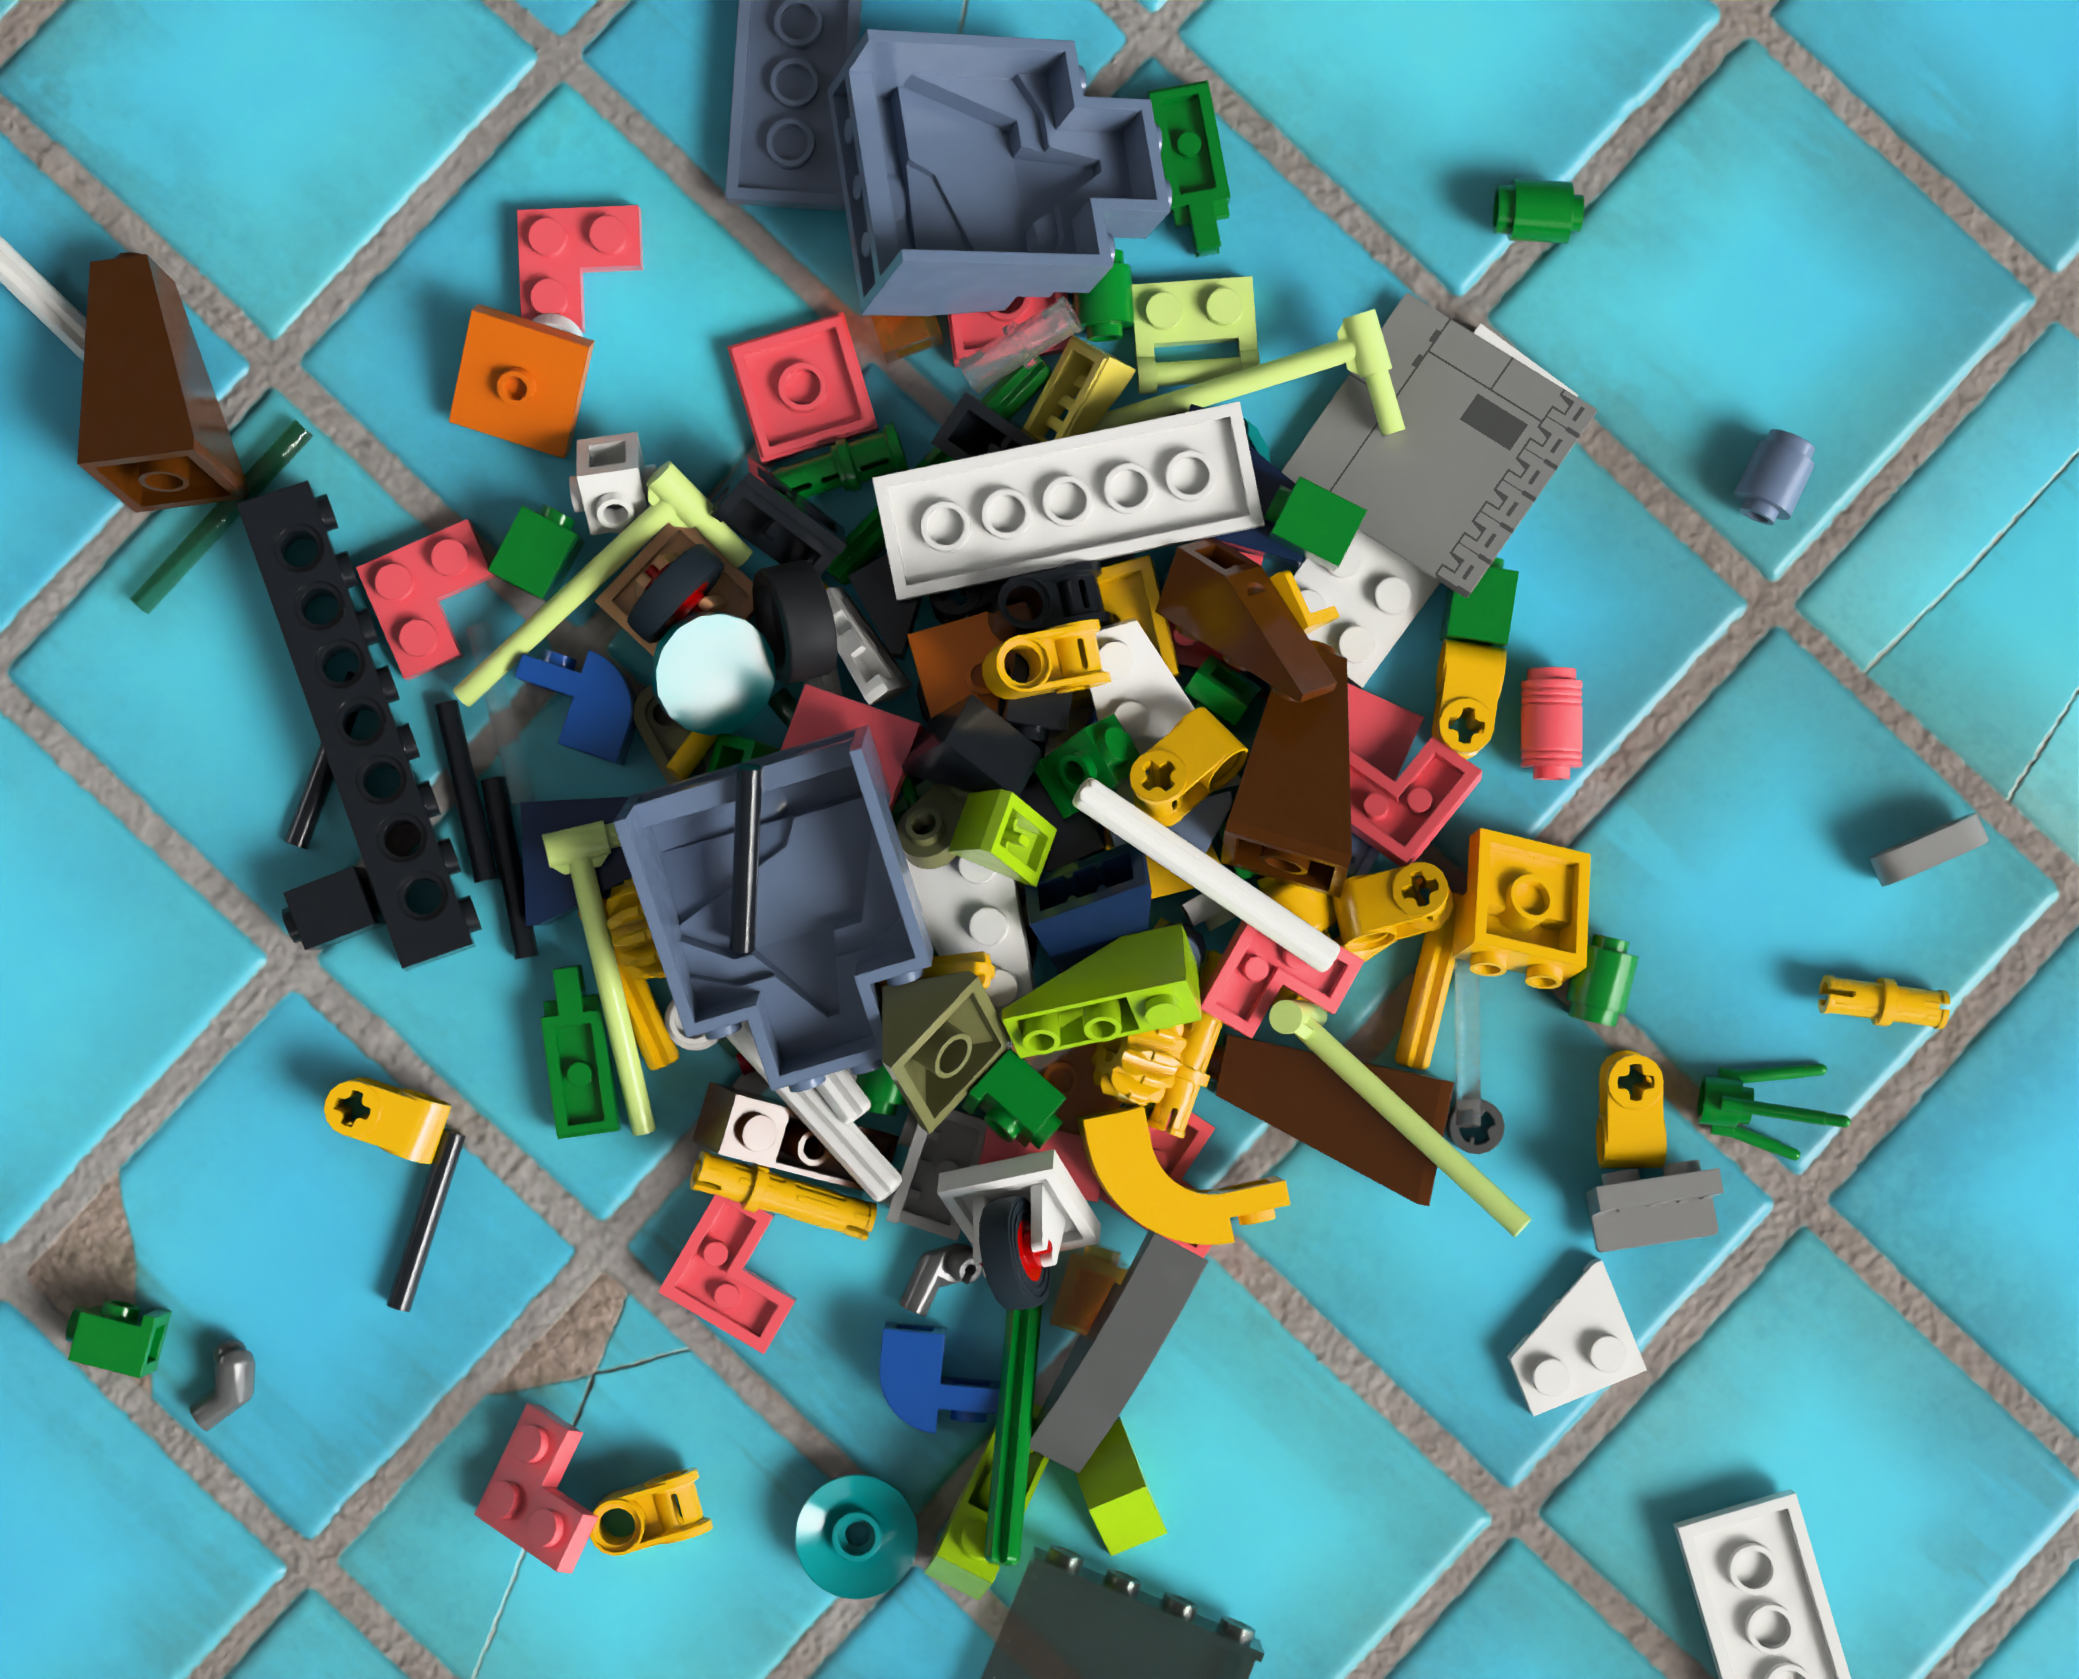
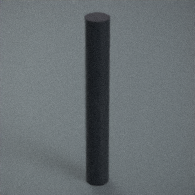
[284,671,359,850]
[434,700,498,883]
[730,763,763,953]
[481,776,539,960]
[386,1129,466,1312]

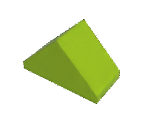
[948,789,1057,887]
[1075,1417,1167,1556]

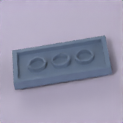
[725,0,862,211]

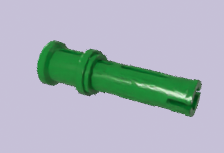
[770,421,910,499]

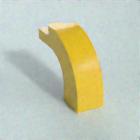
[1076,1104,1291,1245]

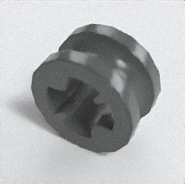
[1446,1098,1505,1154]

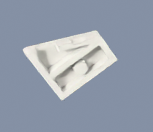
[826,587,913,705]
[1507,1258,1647,1417]

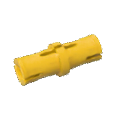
[1818,975,1950,1029]

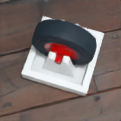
[937,1149,1101,1310]

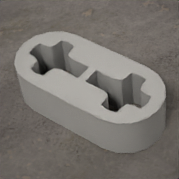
[1869,812,1989,886]

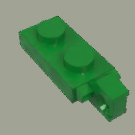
[1148,80,1231,258]
[540,964,621,1139]

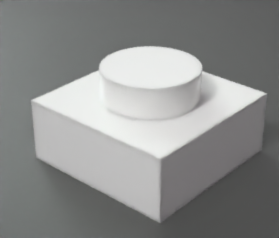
[1180,893,1237,931]

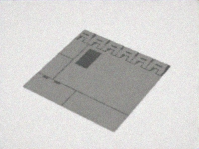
[1281,293,1597,598]

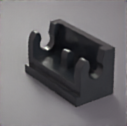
[710,456,847,576]

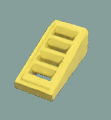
[1024,335,1136,442]

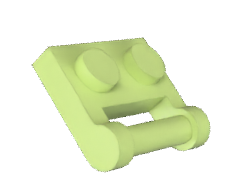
[1132,276,1260,394]

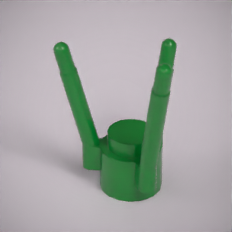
[1697,1064,1851,1161]

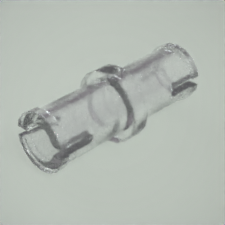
[959,296,1083,394]

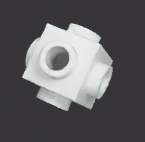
[569,432,657,535]

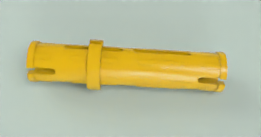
[1147,951,1223,1139]
[690,1150,877,1241]

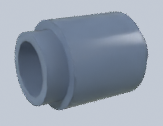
[1734,429,1815,525]

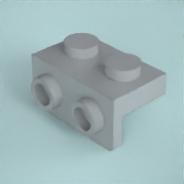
[879,1109,987,1241]
[1585,1160,1724,1253]

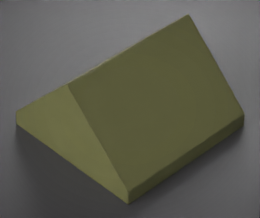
[882,971,1013,1134]

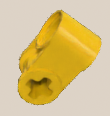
[982,619,1112,699]
[1431,639,1507,760]
[1130,707,1249,827]
[1331,862,1455,952]
[1596,1050,1667,1169]
[324,1077,452,1164]
[590,1467,713,1556]

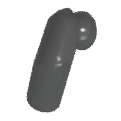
[899,1243,983,1316]
[189,1339,255,1431]

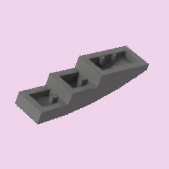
[1030,1230,1208,1473]

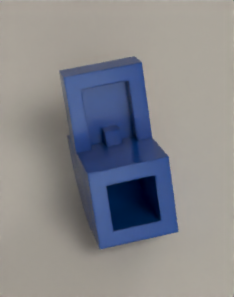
[515,649,636,766]
[879,1322,1000,1434]

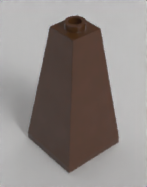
[77,252,249,513]
[1221,640,1352,898]
[1205,1033,1454,1206]

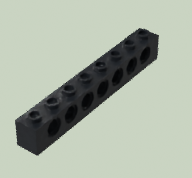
[237,480,482,971]

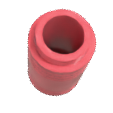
[1521,667,1582,780]

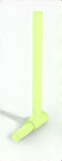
[1090,309,1405,436]
[453,461,753,707]
[542,820,656,1136]
[1269,1000,1532,1237]

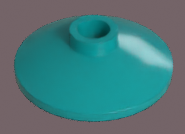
[795,1474,919,1599]

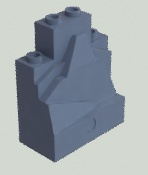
[827,29,1172,316]
[613,724,934,1092]

